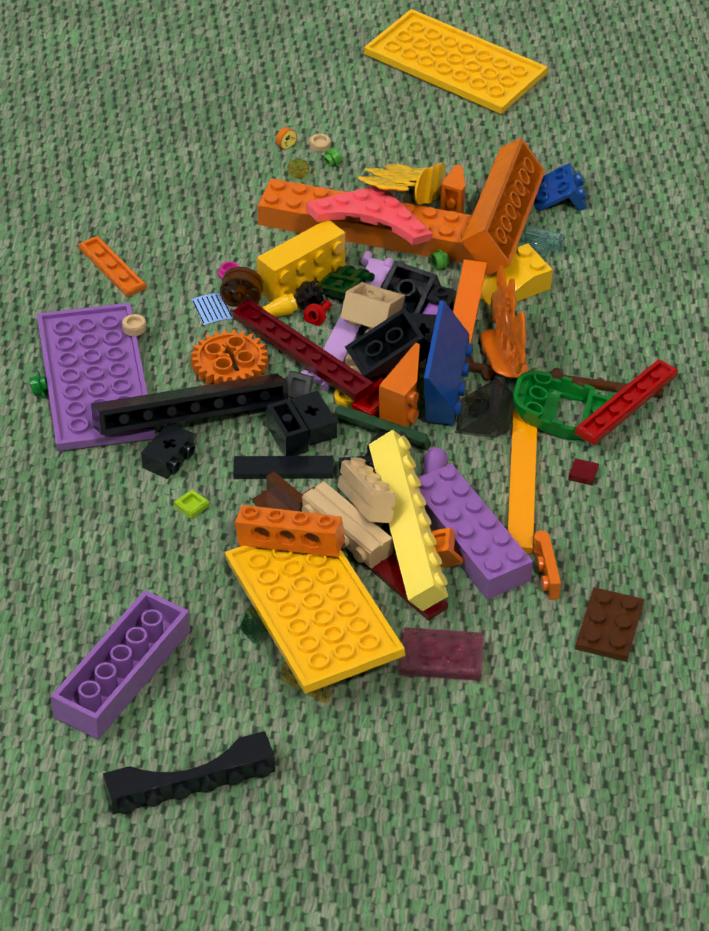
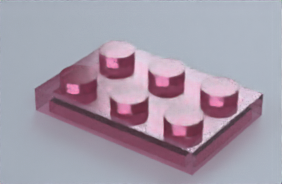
[400,627,484,681]

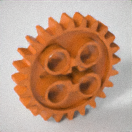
[191,329,268,385]

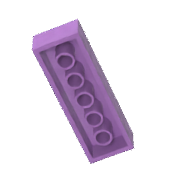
[418,464,533,599]
[51,590,190,740]

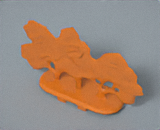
[479,265,529,378]

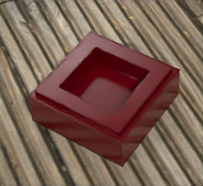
[568,458,599,486]

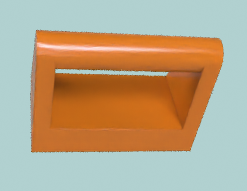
[440,165,466,214]

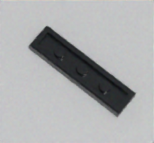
[233,455,333,479]

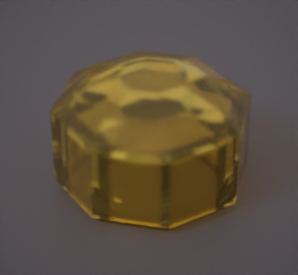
[288,159,309,179]

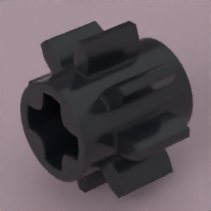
[296,280,324,308]

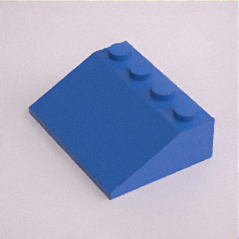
[424,300,473,425]

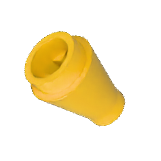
[262,293,298,317]

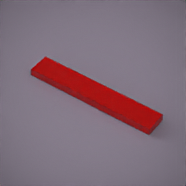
[575,359,678,446]

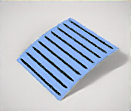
[191,293,233,325]

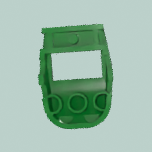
[513,371,613,442]

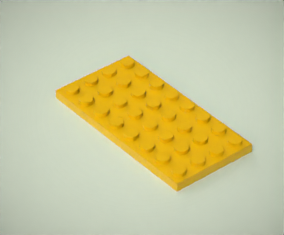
[364,9,548,114]
[225,546,405,694]

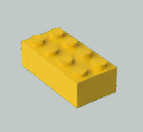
[257,220,346,302]

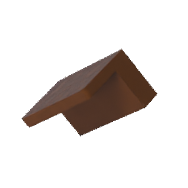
[252,471,303,512]

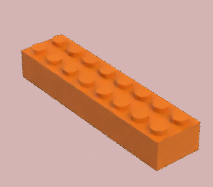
[462,137,545,276]

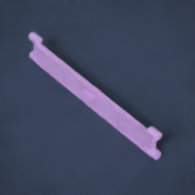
[301,251,394,391]

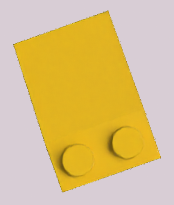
[481,244,553,309]

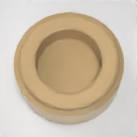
[309,134,331,152]
[122,314,146,336]

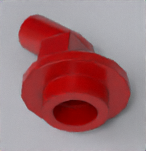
[304,300,332,326]

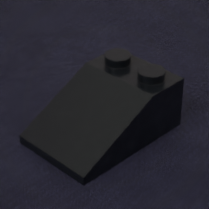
[382,261,441,314]
[345,307,430,379]

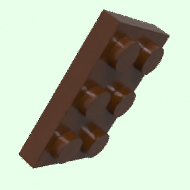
[575,587,645,662]

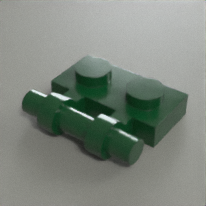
[316,265,375,299]

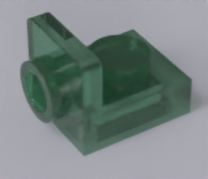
[240,607,268,644]

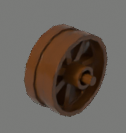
[220,266,263,307]

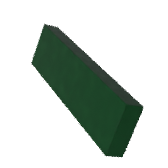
[335,405,431,451]

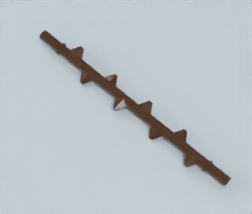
[425,358,664,398]

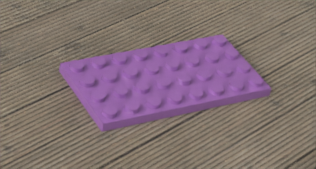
[37,303,155,451]

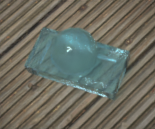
[519,225,565,258]

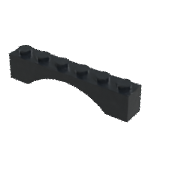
[103,731,275,815]

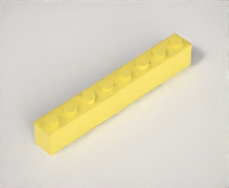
[369,430,448,611]

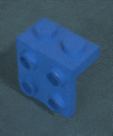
[534,163,588,211]

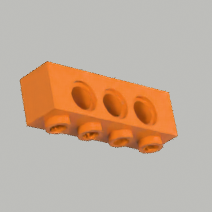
[235,505,345,557]

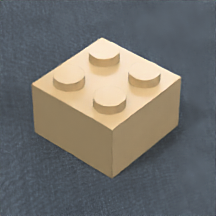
[340,282,405,330]

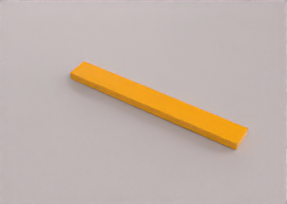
[508,406,537,553]

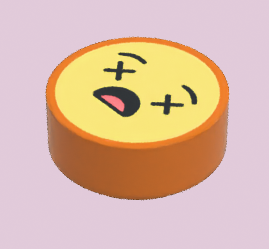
[276,127,297,150]

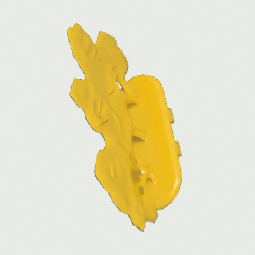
[358,162,446,205]

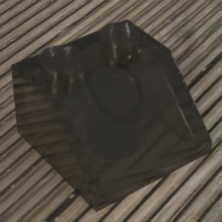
[455,378,514,438]

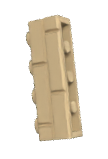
[338,457,396,523]
[302,481,393,569]

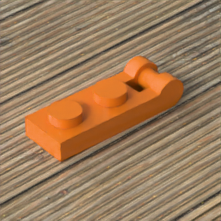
[533,530,561,600]

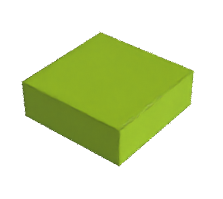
[174,489,210,519]

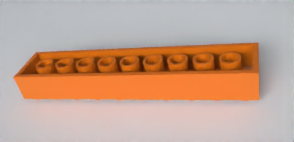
[258,178,476,263]

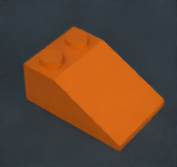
[379,343,420,428]

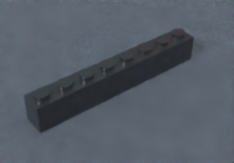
[91,373,288,435]

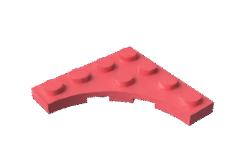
[305,186,432,245]

